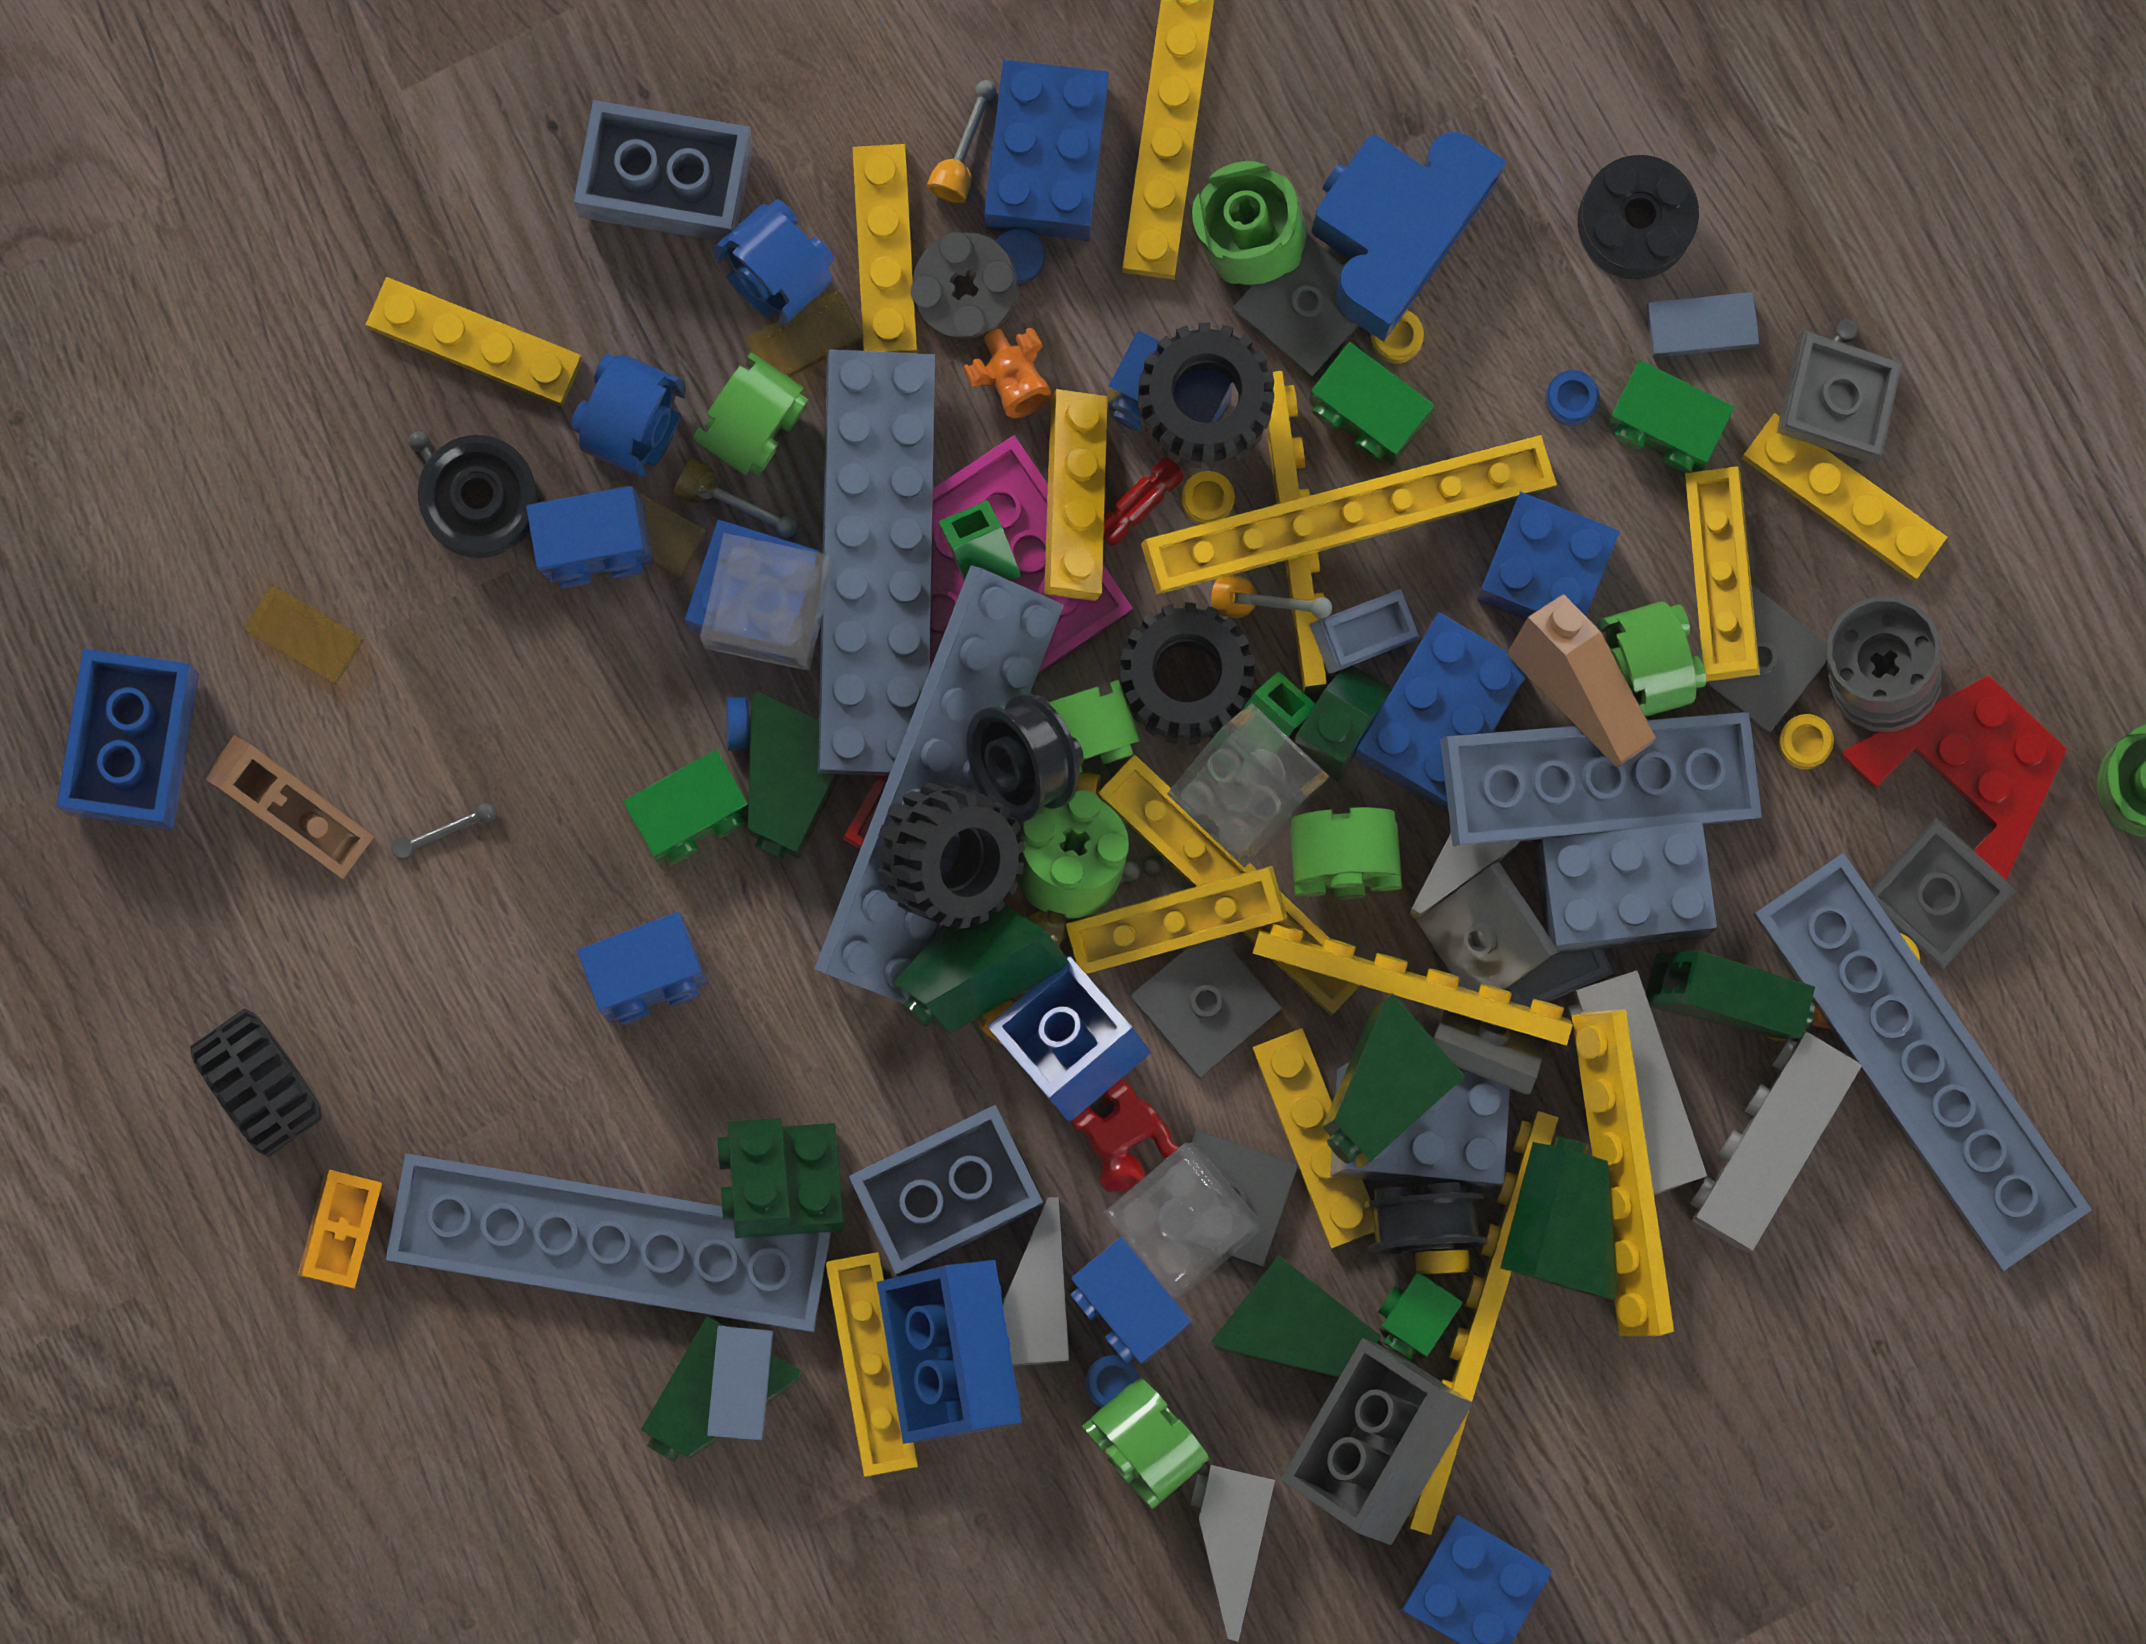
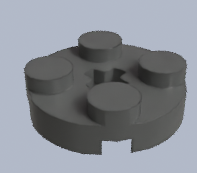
[911,232,1019,339]

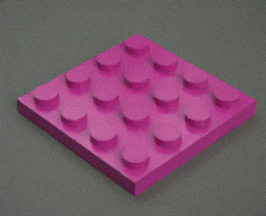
[929,435,1133,677]

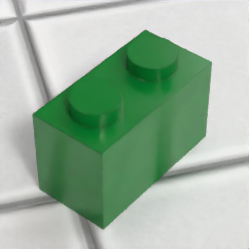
[1309,341,1434,465]
[1606,360,1735,473]
[623,749,749,865]

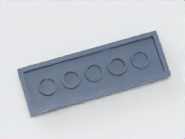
[1440,712,1762,847]

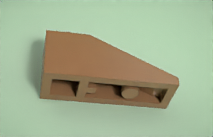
[1506,594,1656,768]
[202,735,375,879]

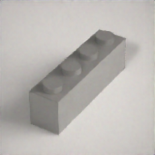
[1567,970,1707,1195]
[1690,1032,1862,1254]

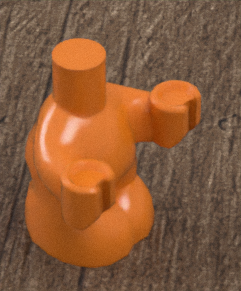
[963,328,1052,419]

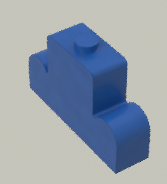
[1311,132,1507,342]

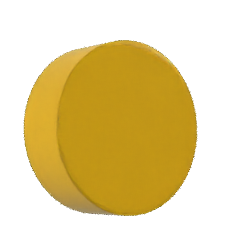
[1370,310,1424,364]
[1181,471,1235,525]
[1778,714,1834,770]
[1415,1250,1470,1275]

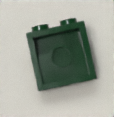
[717,1118,844,1238]

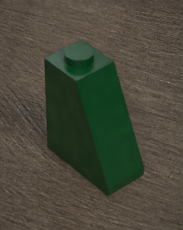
[1292,665,1392,782]
[748,691,841,861]
[893,905,1069,1034]
[1646,951,1815,1039]
[1322,993,1465,1168]
[1500,1137,1618,1300]
[1210,1255,1382,1379]
[641,1316,804,1462]

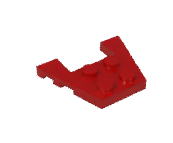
[1840,675,2067,880]

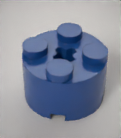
[713,199,835,327]
[571,353,686,477]

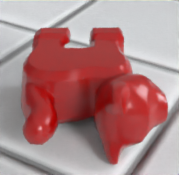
[1070,1077,1183,1193]

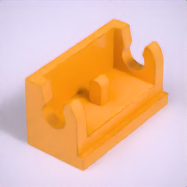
[297,1169,382,1289]

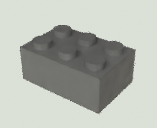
[1281,1338,1473,1545]

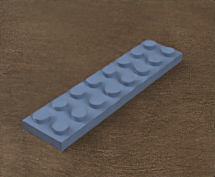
[818,349,935,776]
[814,565,1064,1003]
[1753,853,2092,1272]
[386,1153,832,1333]

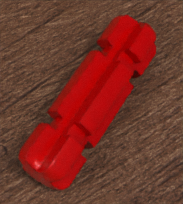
[1103,457,1184,546]

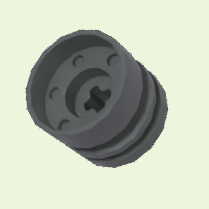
[1827,596,1942,732]

